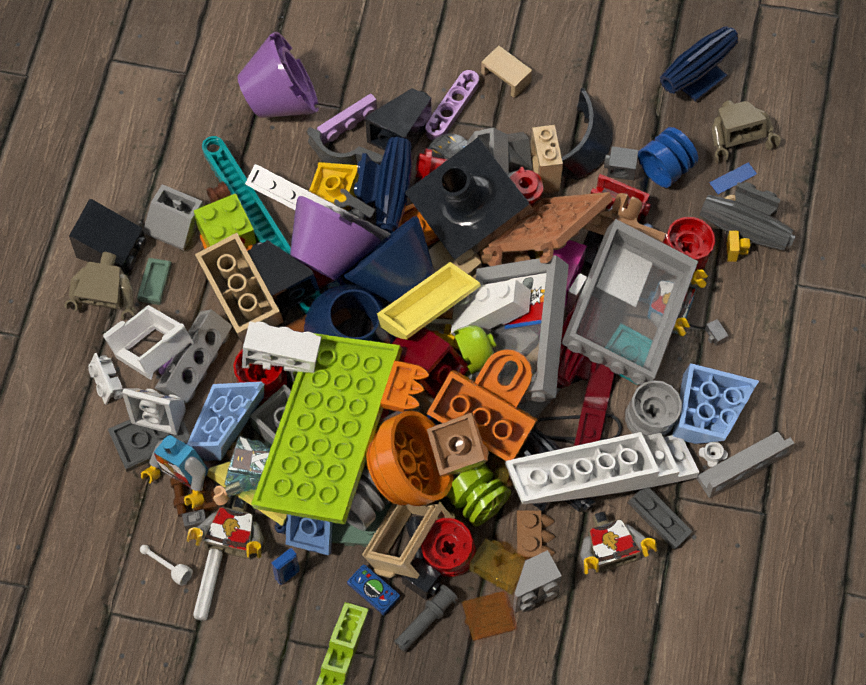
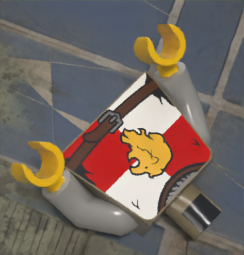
[187,498,264,560]
[580,512,658,574]

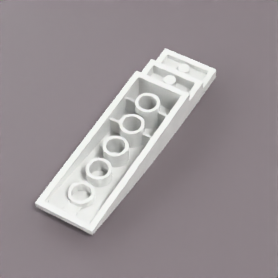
[505,432,699,504]

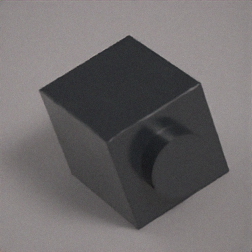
[402,557,442,600]

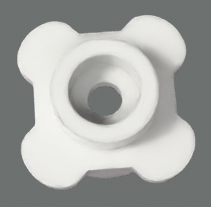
[699,442,728,467]

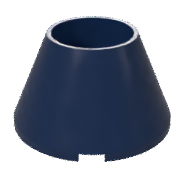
[344,216,435,303]
[304,285,397,344]

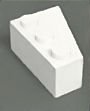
[242,322,321,373]

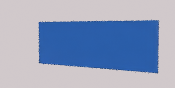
[709,162,757,194]

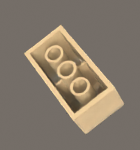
[195,233,284,344]

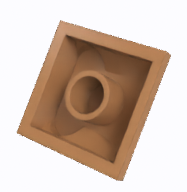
[427,413,489,477]

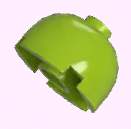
[454,325,497,375]

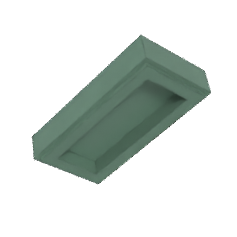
[137,258,172,305]

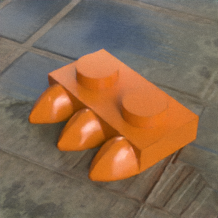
[380,360,429,412]

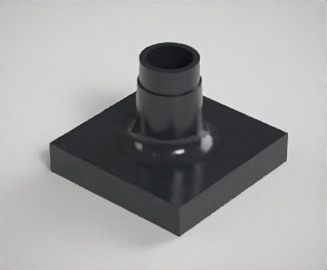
[405,137,533,266]

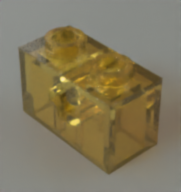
[470,538,526,595]

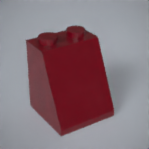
[392,327,469,399]

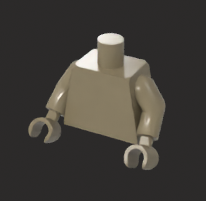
[711,101,781,164]
[65,252,137,321]

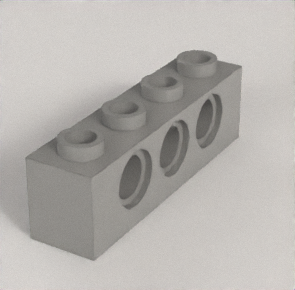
[155,309,232,403]

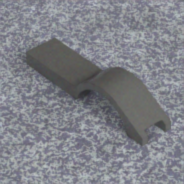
[307,127,383,165]

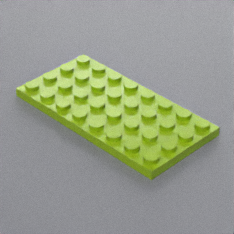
[251,333,402,524]

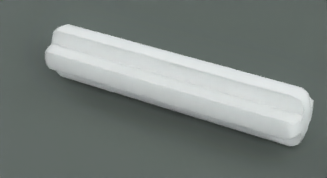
[193,549,223,620]

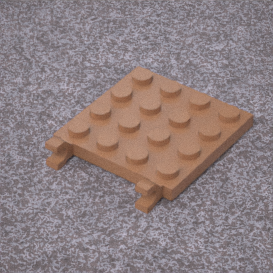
[483,192,613,266]

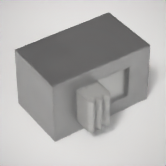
[705,319,729,346]
[182,509,206,531]

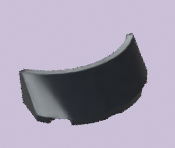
[561,88,613,180]

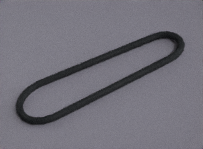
[534,413,622,441]

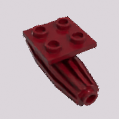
[557,296,603,389]

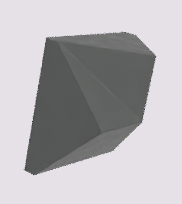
[507,132,532,173]

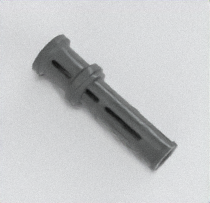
[394,585,458,652]

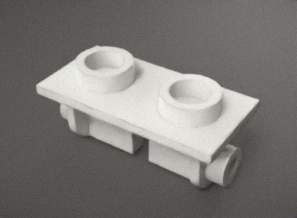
[88,353,123,405]

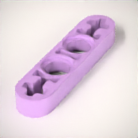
[426,70,479,141]

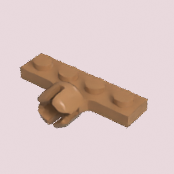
[582,193,666,243]

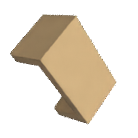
[481,46,532,98]

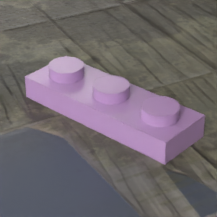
[317,94,377,145]

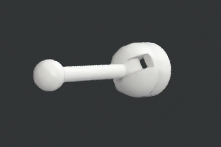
[140,545,193,586]

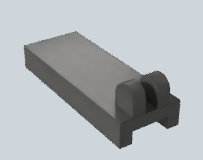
[627,488,693,550]

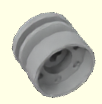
[625,380,682,437]
[346,468,391,531]

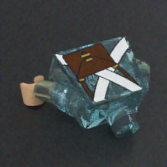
[213,436,270,505]

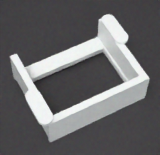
[103,305,194,380]

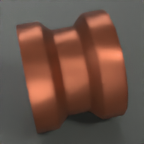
[206,181,231,203]

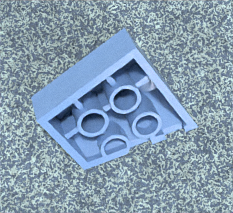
[673,363,759,444]
[187,382,264,461]

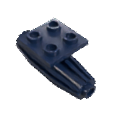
[660,26,738,102]
[354,137,412,233]

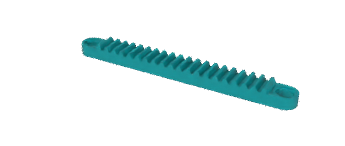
[202,136,321,314]

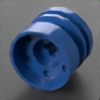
[638,127,699,188]

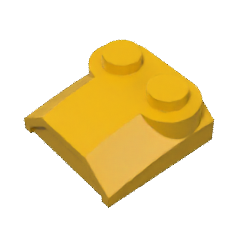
[309,162,359,211]

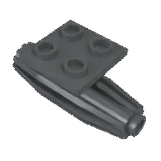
[699,182,796,251]

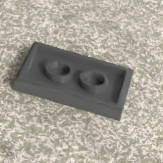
[108,420,190,472]

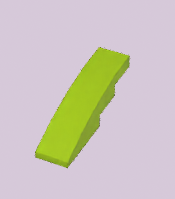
[316,602,369,685]

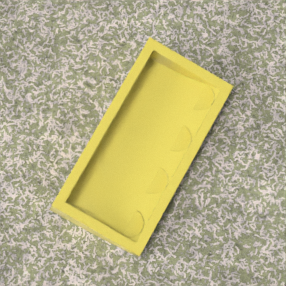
[377,262,481,339]

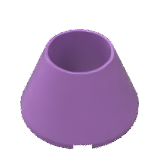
[238,32,319,118]
[290,196,381,280]

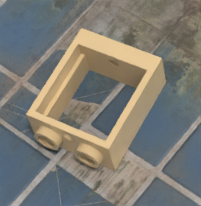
[530,125,563,193]

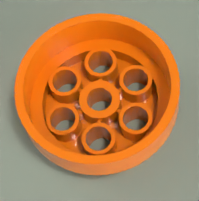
[366,411,454,507]

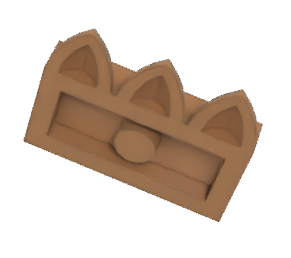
[517,510,555,560]

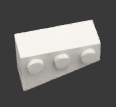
[451,279,531,336]

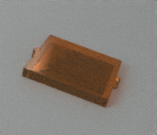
[462,591,515,641]

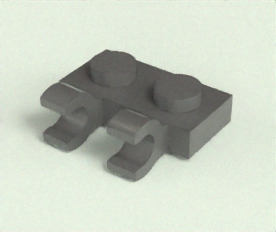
[334,189,375,219]

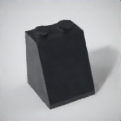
[365,88,432,152]
[69,199,146,275]
[247,240,321,313]

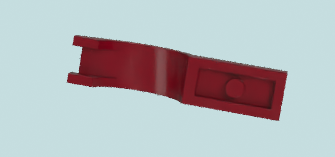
[574,362,614,446]

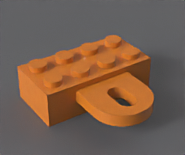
[426,349,538,461]

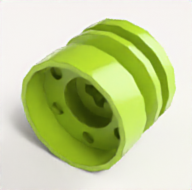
[446,463,511,527]

